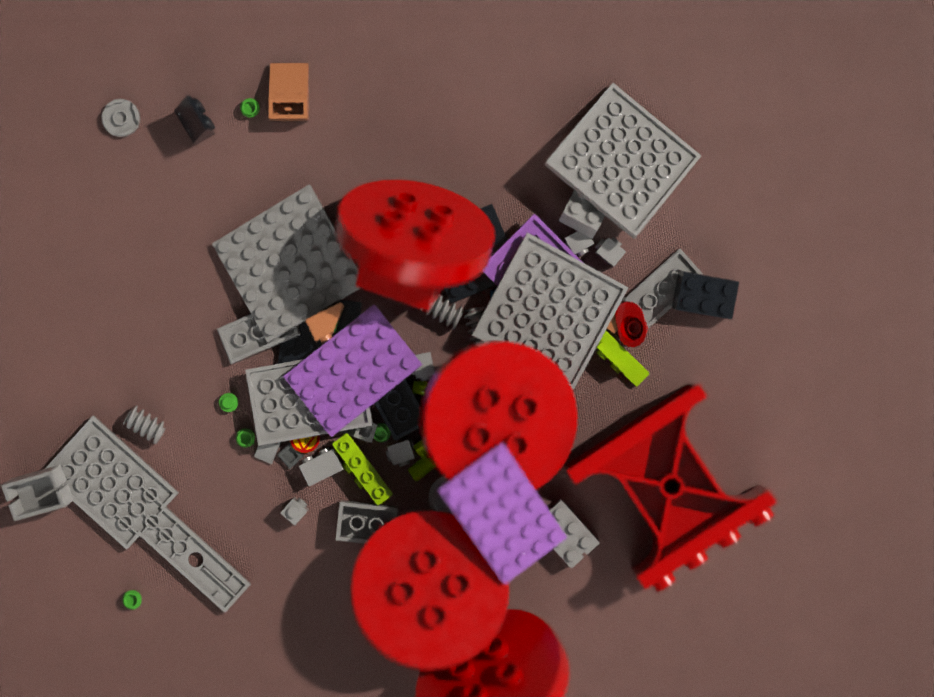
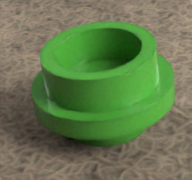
[240,98,260,118]
[219,393,238,412]
[374,423,391,442]
[236,428,255,448]
[122,590,142,609]

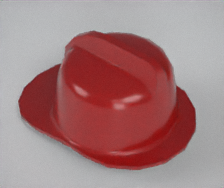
[615,301,648,347]

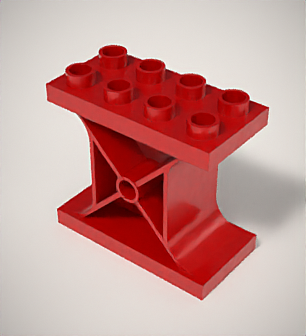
[564,382,778,592]

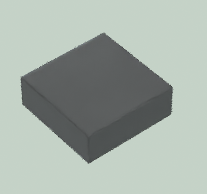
[277,443,304,469]

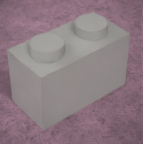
[299,447,344,487]

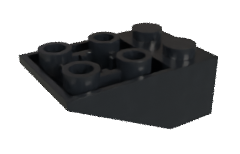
[174,95,216,145]

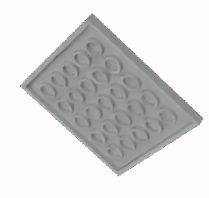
[544,83,701,239]
[212,185,360,343]
[471,232,628,390]

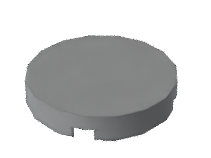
[101,99,141,137]

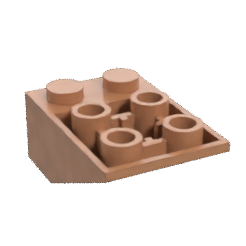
[269,63,309,121]

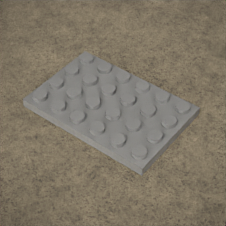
[245,359,373,446]

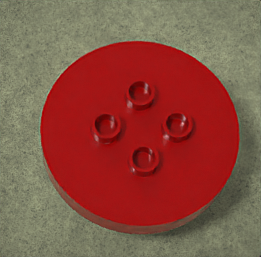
[335,179,495,312]
[420,340,578,490]
[350,511,509,671]
[415,609,570,697]

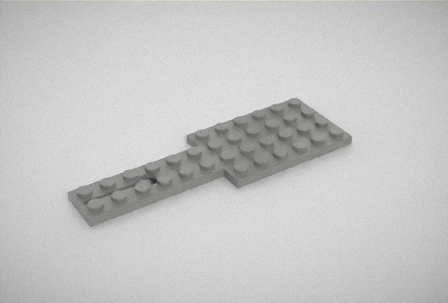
[45,416,251,613]

